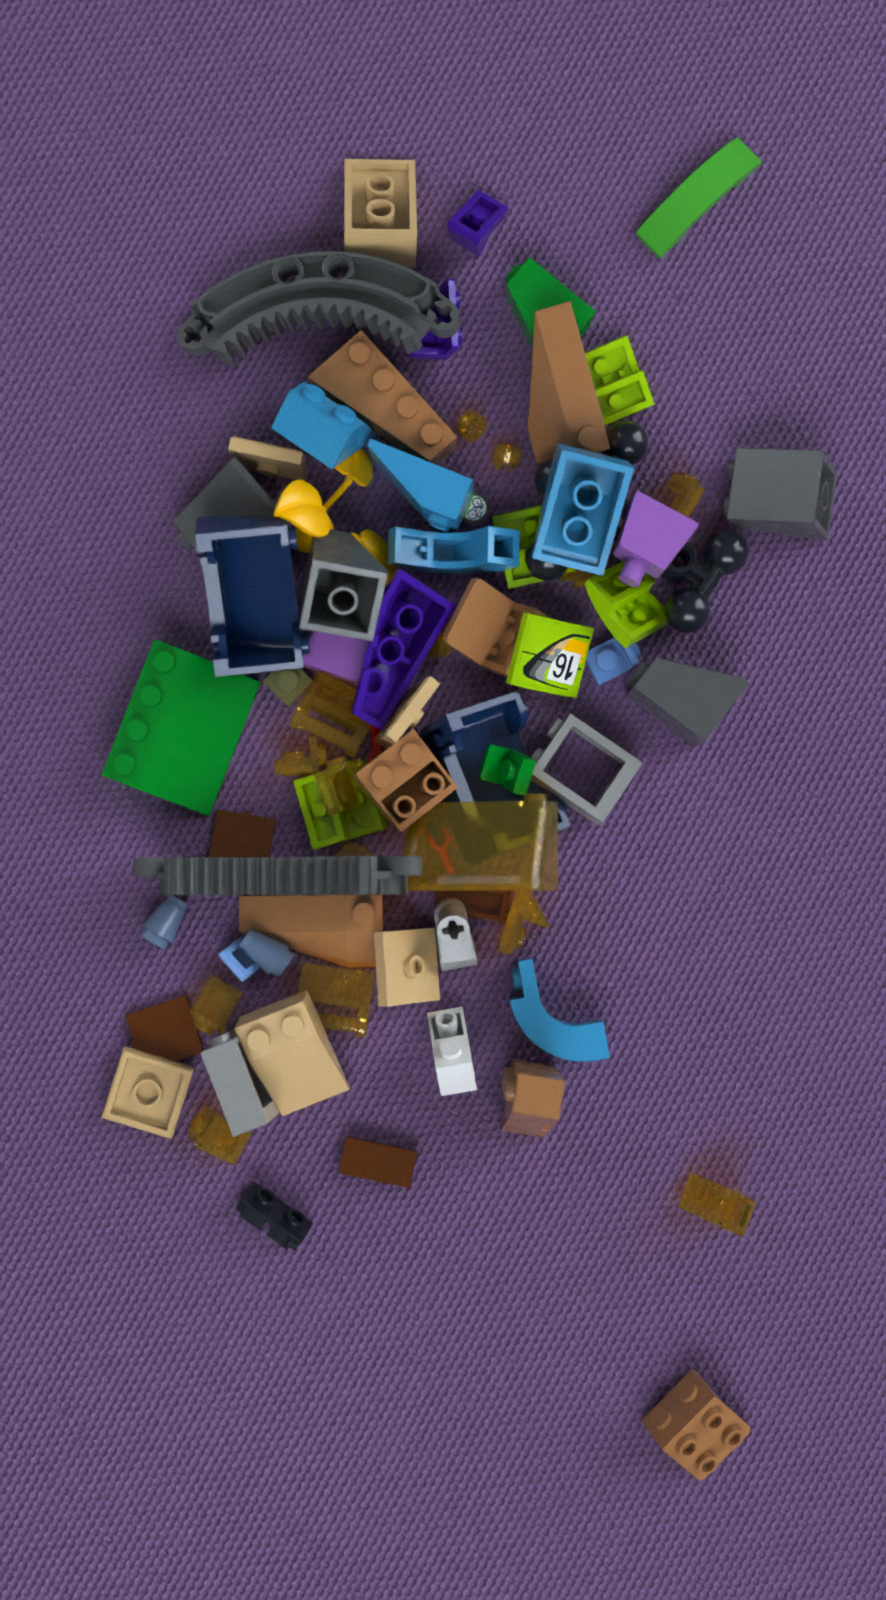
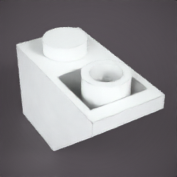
[427,1006,477,1096]

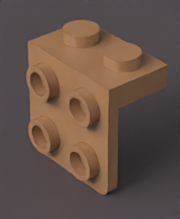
[443,577,546,677]
[641,1368,750,1480]

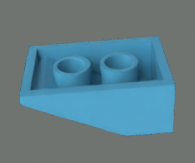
[271,382,376,469]
[367,438,474,533]
[532,443,634,576]

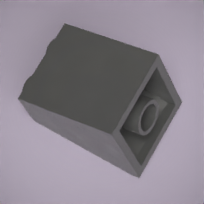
[724,448,838,541]
[173,457,289,567]
[299,529,388,641]
[626,658,750,748]

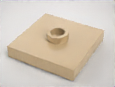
[228,436,309,481]
[375,676,440,749]
[374,928,440,1007]
[101,1046,195,1139]

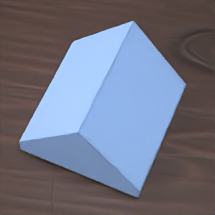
[218,936,260,984]

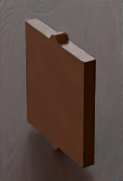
[209,809,276,858]
[125,995,204,1061]

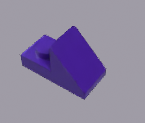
[447,190,508,256]

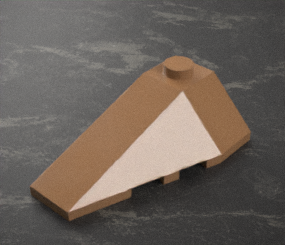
[527,301,610,463]
[239,895,384,967]

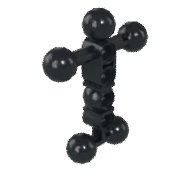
[525,420,749,633]

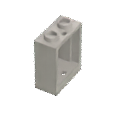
[531,713,643,826]
[200,1029,280,1137]

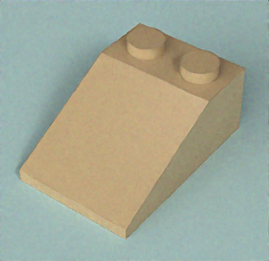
[344,159,417,268]
[234,990,350,1116]

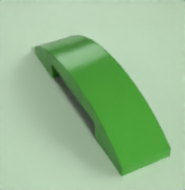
[635,137,762,260]

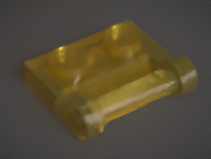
[289,671,373,758]
[298,962,375,1038]

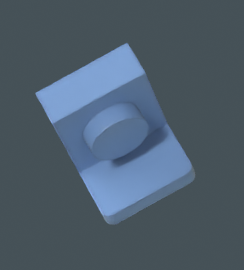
[586,637,641,687]

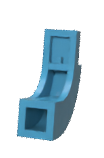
[388,526,520,574]
[509,958,610,1062]

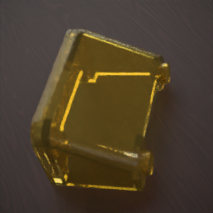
[403,794,558,891]

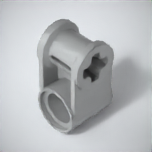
[434,898,478,971]

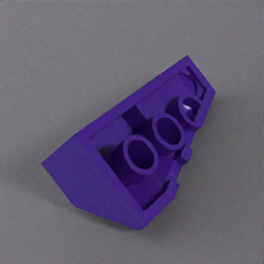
[351,568,456,731]

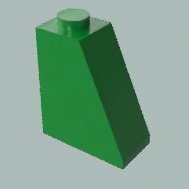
[505,257,596,350]

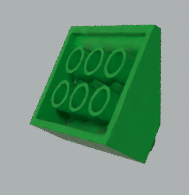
[101,639,261,816]

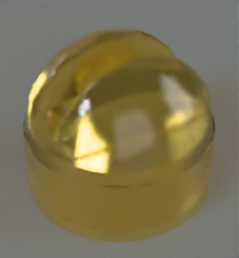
[455,409,487,442]
[492,443,522,472]
[428,629,453,658]

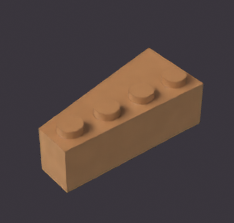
[307,330,457,465]
[501,1059,565,1138]

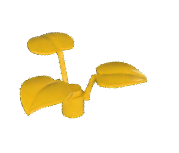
[274,448,396,587]

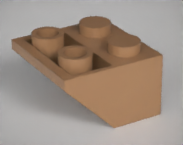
[350,729,458,833]

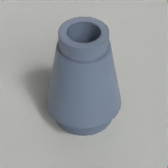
[139,895,188,951]
[239,928,295,978]

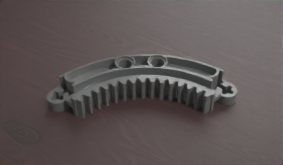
[177,251,461,367]
[133,856,423,895]

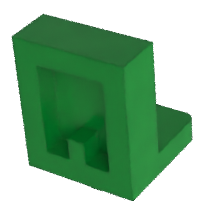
[478,744,536,796]

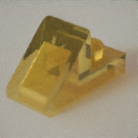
[497,880,551,955]
[678,1173,756,1237]

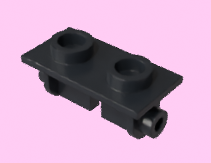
[235,1182,314,1251]

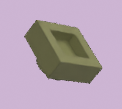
[263,668,314,708]

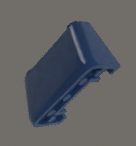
[195,516,310,677]
[420,691,571,863]

